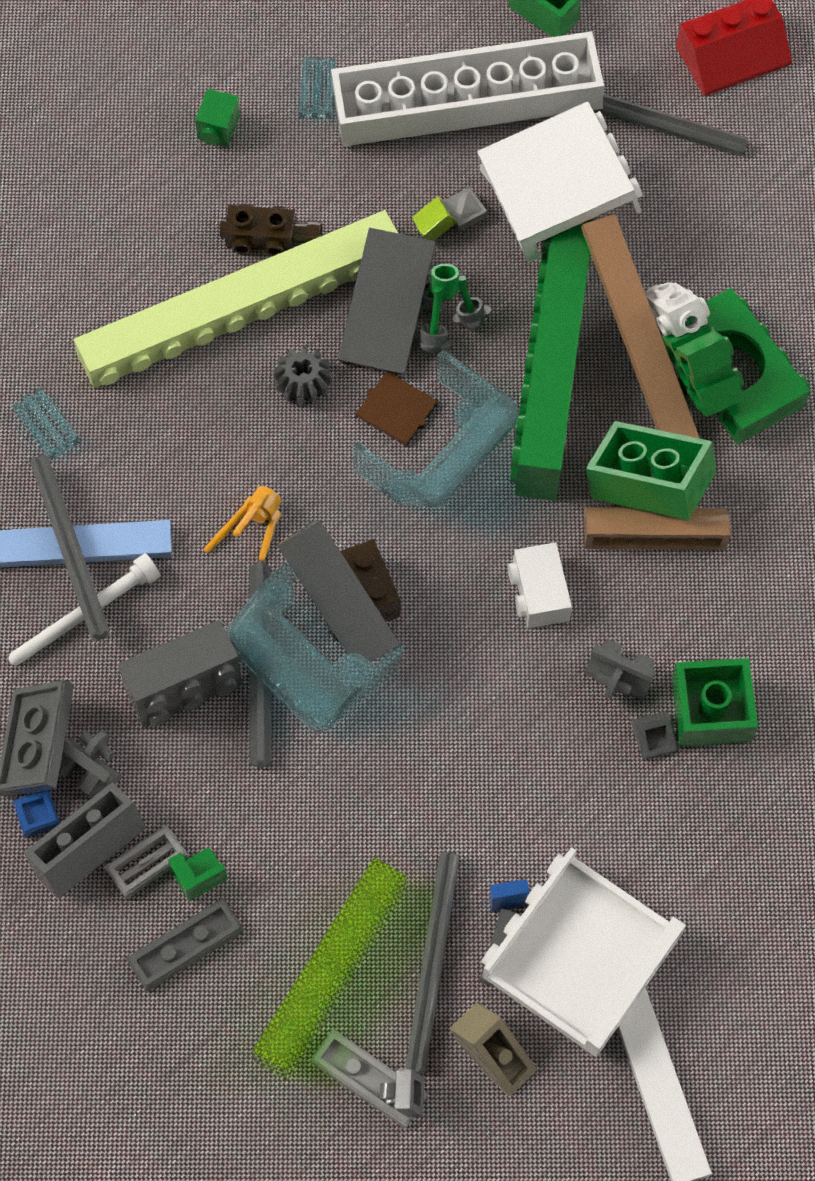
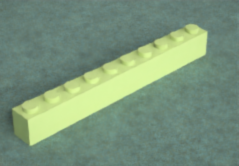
[74,210,398,388]

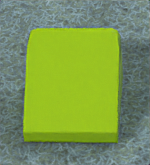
[412,196,457,241]

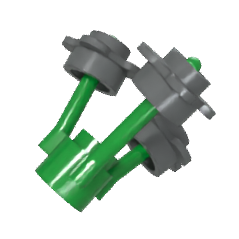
[414,264,492,353]

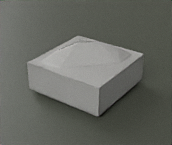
[443,187,487,232]

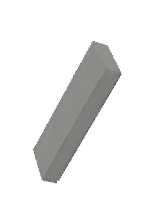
[310,1029,428,1129]

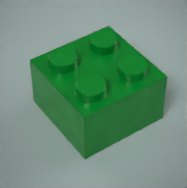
[671,658,758,747]

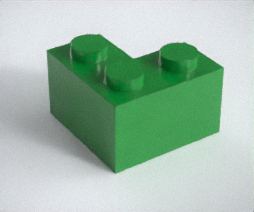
[508,0,581,37]

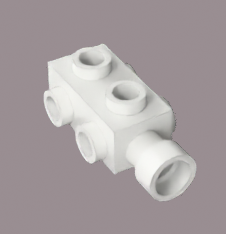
[645,282,710,337]

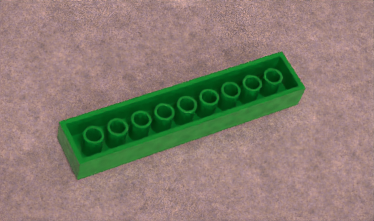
[509,217,595,501]

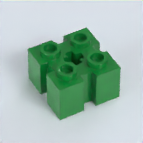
[661,321,745,417]

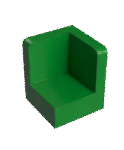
[168,848,228,902]

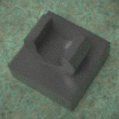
[379,1069,425,1117]

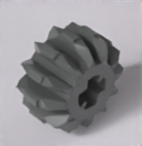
[273,345,332,406]

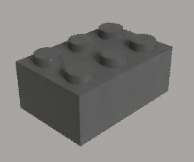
[118,619,242,727]

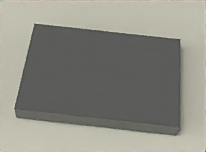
[0,679,74,797]

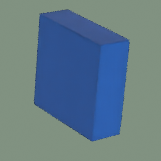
[13,790,60,838]
[489,879,530,912]

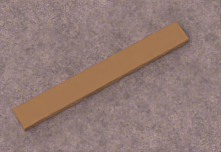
[581,214,700,439]

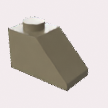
[449,1002,537,1096]

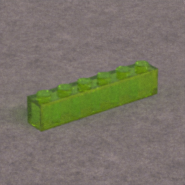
[252,857,407,1081]

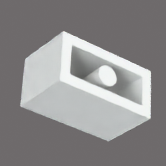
[508,542,572,629]

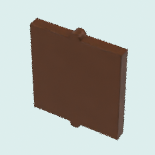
[356,372,438,446]

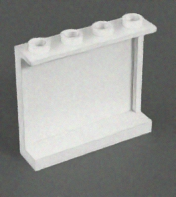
[477,101,643,263]
[481,847,686,1058]

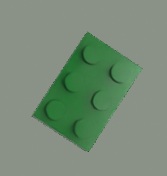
[586,421,716,520]

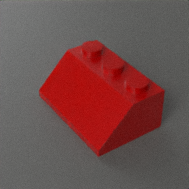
[676,0,792,96]

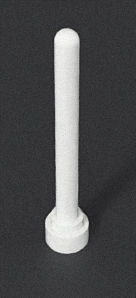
[9,553,161,665]

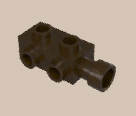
[220,204,323,256]

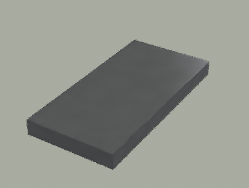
[338,227,436,376]

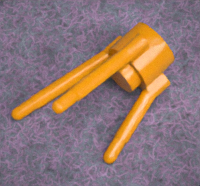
[204,486,282,561]

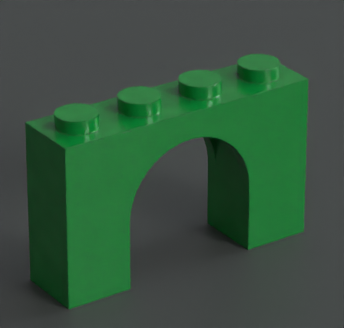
[661,287,811,445]

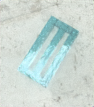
[299,57,336,120]
[12,387,80,461]

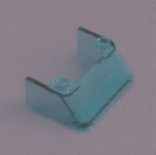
[353,349,518,507]
[227,561,405,732]

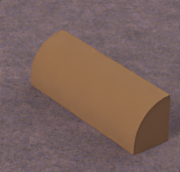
[584,507,730,550]

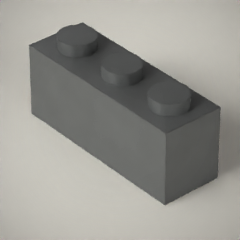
[23,782,146,899]

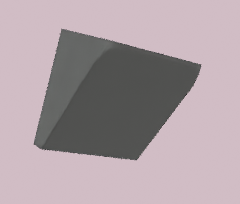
[631,712,678,760]

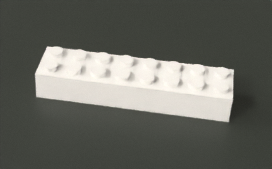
[331,31,604,147]

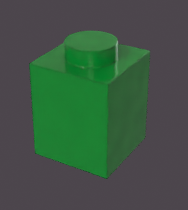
[195,88,241,147]

